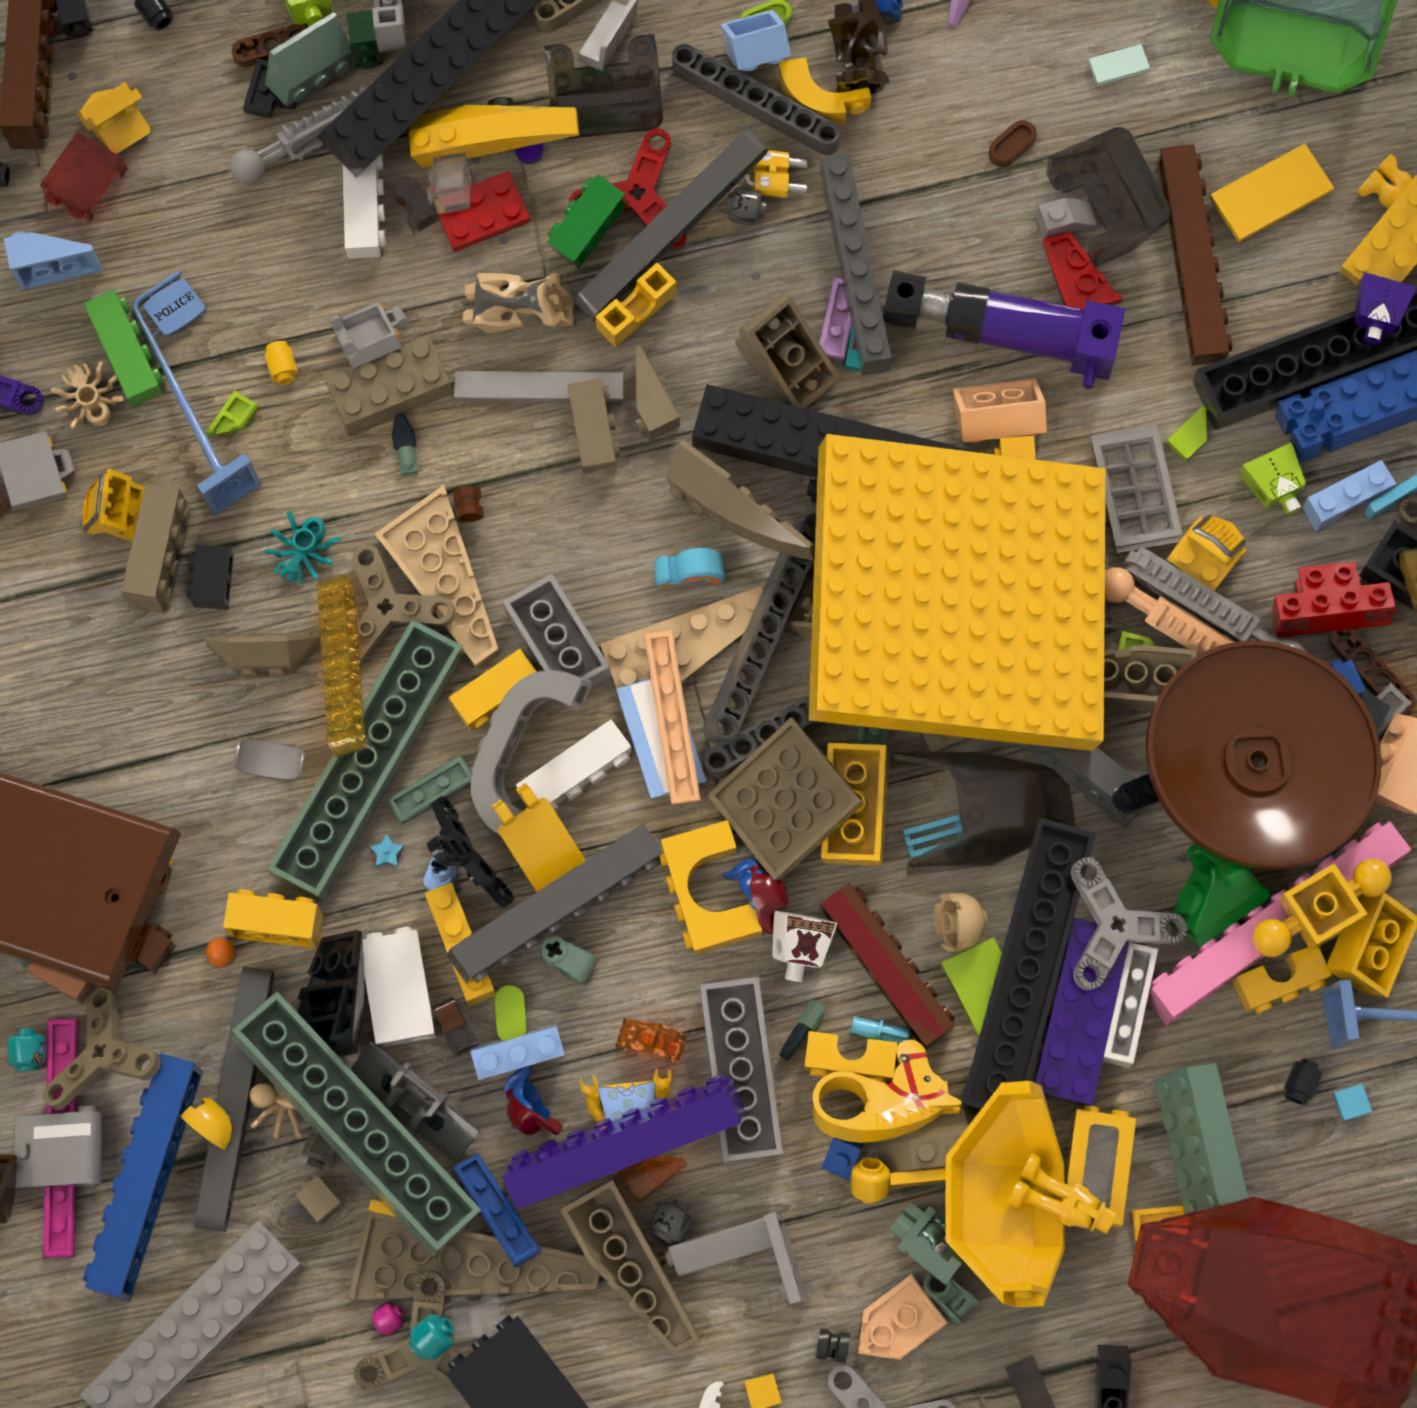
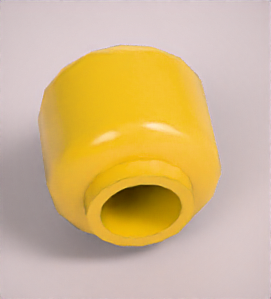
[850,1157,890,1204]

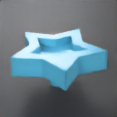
[370,834,404,867]

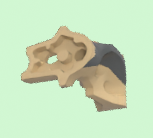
[463,273,576,333]

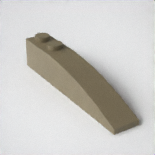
[666,440,815,561]
[1104,645,1198,712]
[560,1176,700,1355]

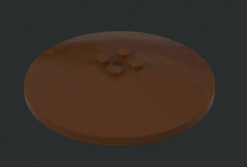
[1145,641,1382,869]

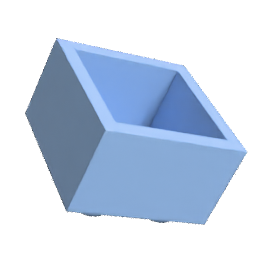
[720,10,791,71]

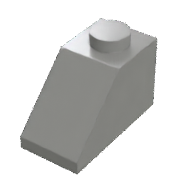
[1036,197,1098,239]

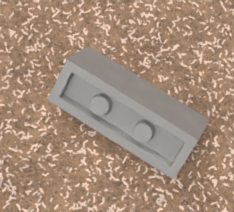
[578,0,639,71]

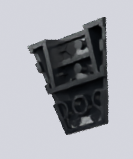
[297,930,364,1057]

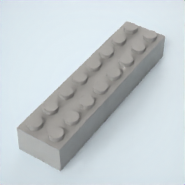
[80,1220,304,1408]

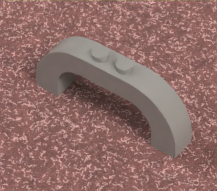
[372,0,407,53]
[471,670,593,833]

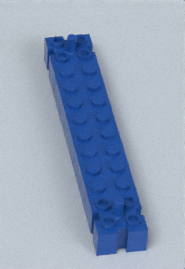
[1275,350,1417,463]

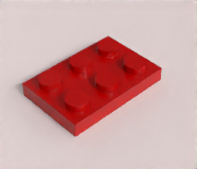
[432,170,531,253]

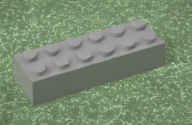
[700,977,783,1166]

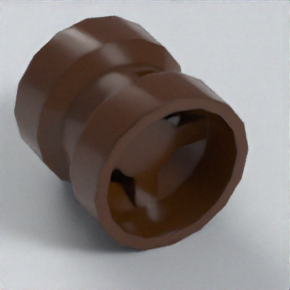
[453,486,484,523]

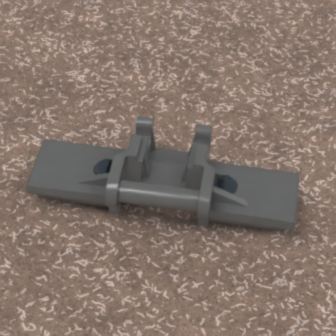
[350,1041,481,1162]

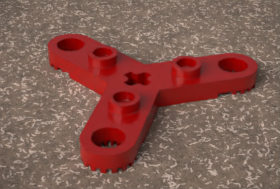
[569,128,687,250]

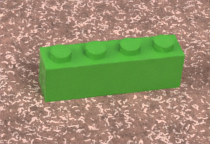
[84,289,164,408]

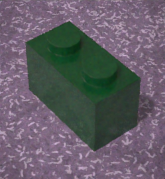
[346,10,383,69]

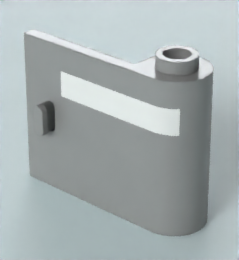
[14,1106,102,1189]

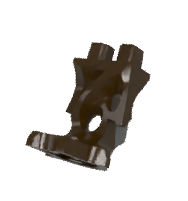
[828,0,890,95]

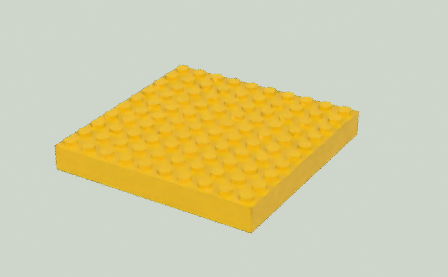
[809,434,1106,751]

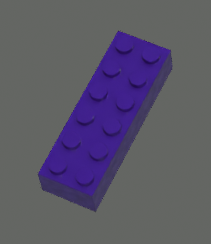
[1034,918,1129,1106]

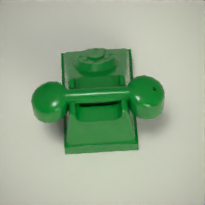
[1169,843,1271,947]

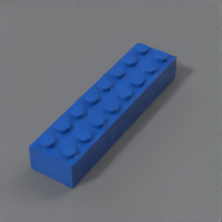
[83,1053,203,1302]

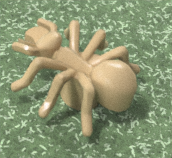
[51,361,124,429]
[250,1082,307,1139]

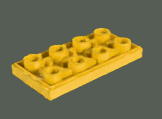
[1210,144,1334,243]

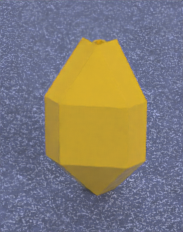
[946,1081,1065,1307]

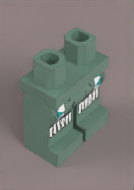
[889,1203,964,1285]

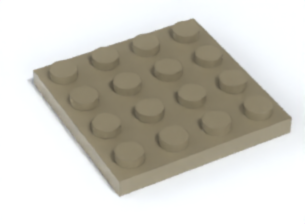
[707,717,864,880]

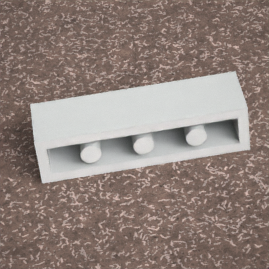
[343,154,386,259]
[516,719,632,811]
[1102,942,1158,1069]

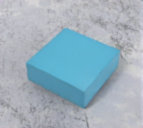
[1333,1084,1373,1122]

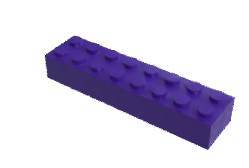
[502,1075,744,1210]

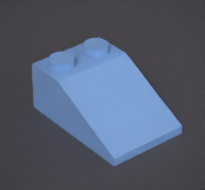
[3,232,103,290]

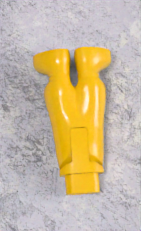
[1356,154,1413,210]

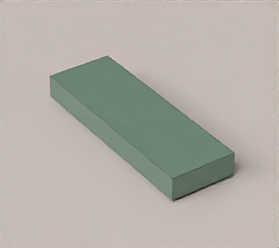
[386,755,472,825]

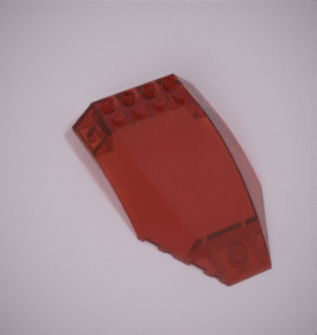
[1128,1197,1417,1408]

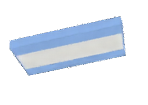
[616,679,706,800]

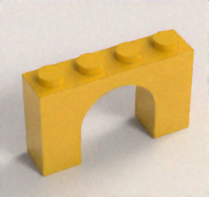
[659,820,762,956]

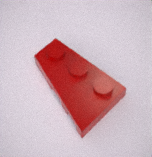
[1042,232,1122,310]

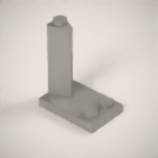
[664,1212,808,1306]

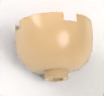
[934,893,988,952]

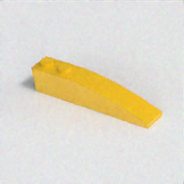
[409,105,579,168]

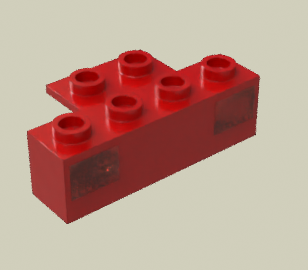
[1271,561,1395,638]

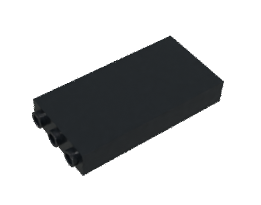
[445,1315,589,1408]

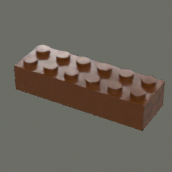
[0,0,58,149]

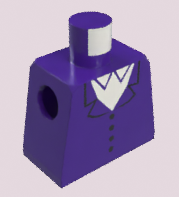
[1355,272,1417,345]

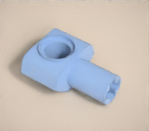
[423,858,459,891]

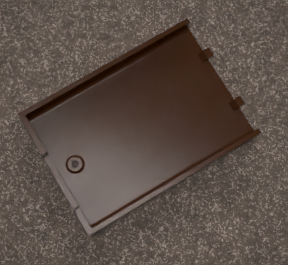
[0,772,181,992]

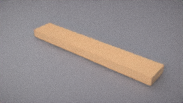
[643,630,700,806]

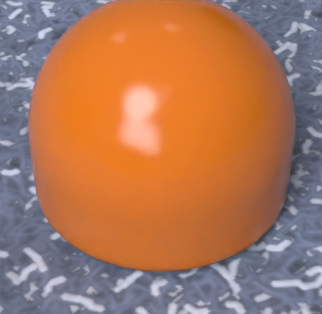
[206,937,236,968]

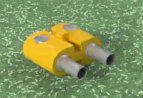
[745,150,807,198]

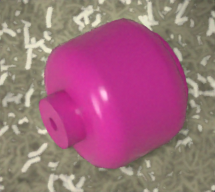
[372,1302,404,1336]

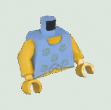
[579,1068,672,1123]

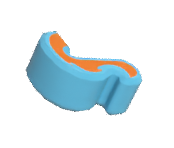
[654,548,726,589]

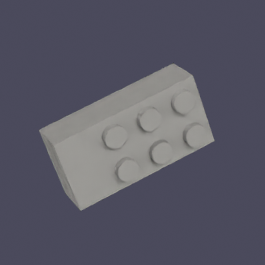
[502,573,612,706]

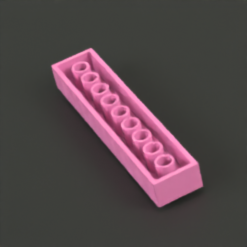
[1147,821,1412,1026]

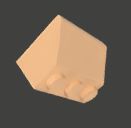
[952,378,1047,444]
[1374,713,1417,815]

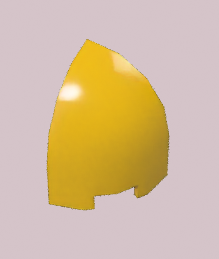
[180,1098,232,1150]

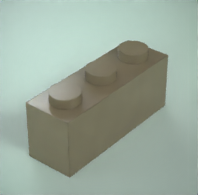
[567,378,621,472]

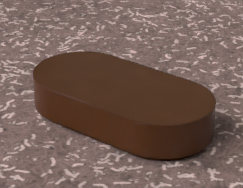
[988,120,1037,167]

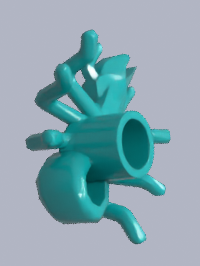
[265,510,341,585]

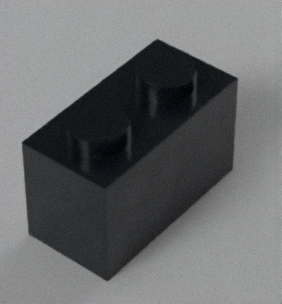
[186,545,234,610]

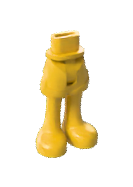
[1008,1153,1117,1234]

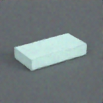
[1088,44,1150,87]

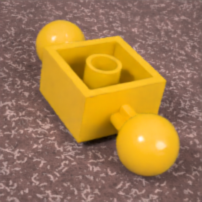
[1252,859,1392,957]

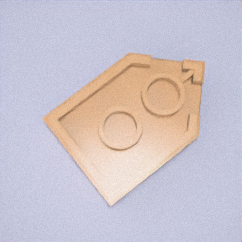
[858,1274,948,1360]

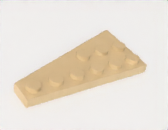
[375,485,499,668]
[600,586,763,689]

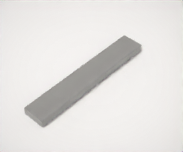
[454,371,624,402]

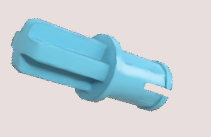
[850,1016,910,1045]

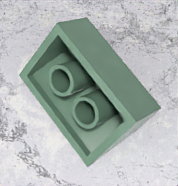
[265,12,352,107]

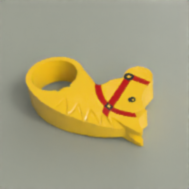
[812,1040,962,1143]

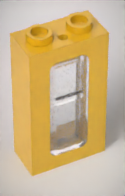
[1065,1105,1136,1228]

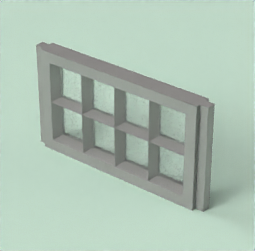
[1090,424,1183,555]

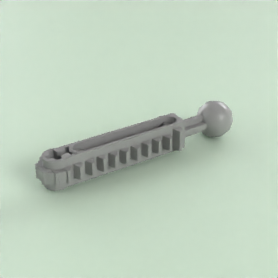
[229,80,374,184]
[1123,547,1306,651]

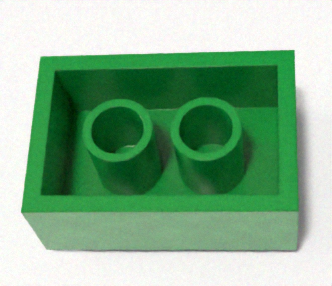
[547,174,629,269]

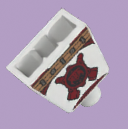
[772,910,837,982]

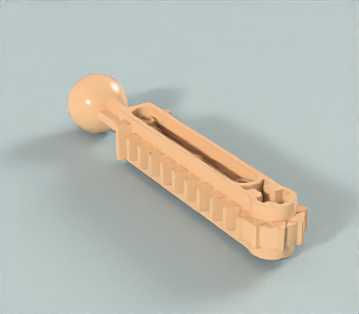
[1105,567,1236,655]

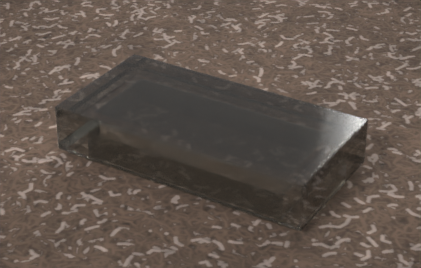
[1004,1356,1055,1408]

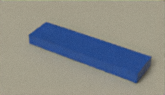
[452,1153,541,1268]

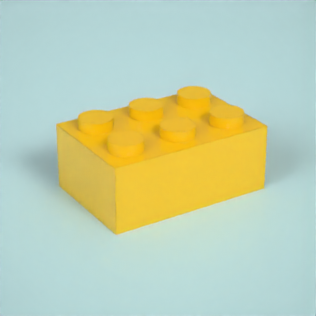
[223,889,324,949]
[1325,893,1417,998]

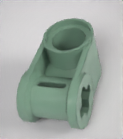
[541,936,599,985]
[922,1273,979,1326]

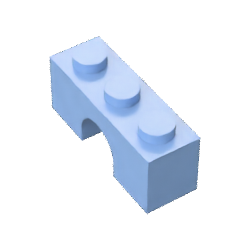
[1302,460,1396,532]
[470,1024,565,1080]

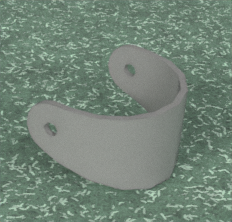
[233,740,304,780]

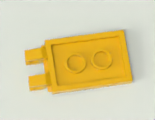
[491,783,586,892]

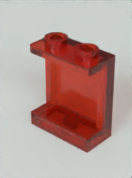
[40,132,128,221]

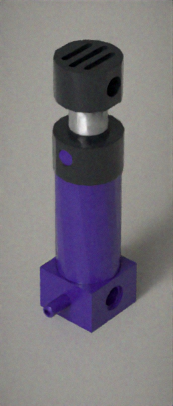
[883,270,1126,389]

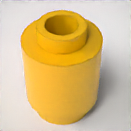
[264,341,299,385]

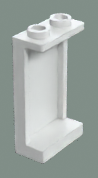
[363,927,437,1048]

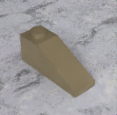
[634,346,680,441]

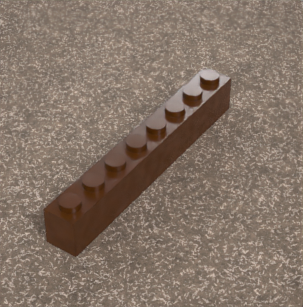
[1158,144,1232,365]

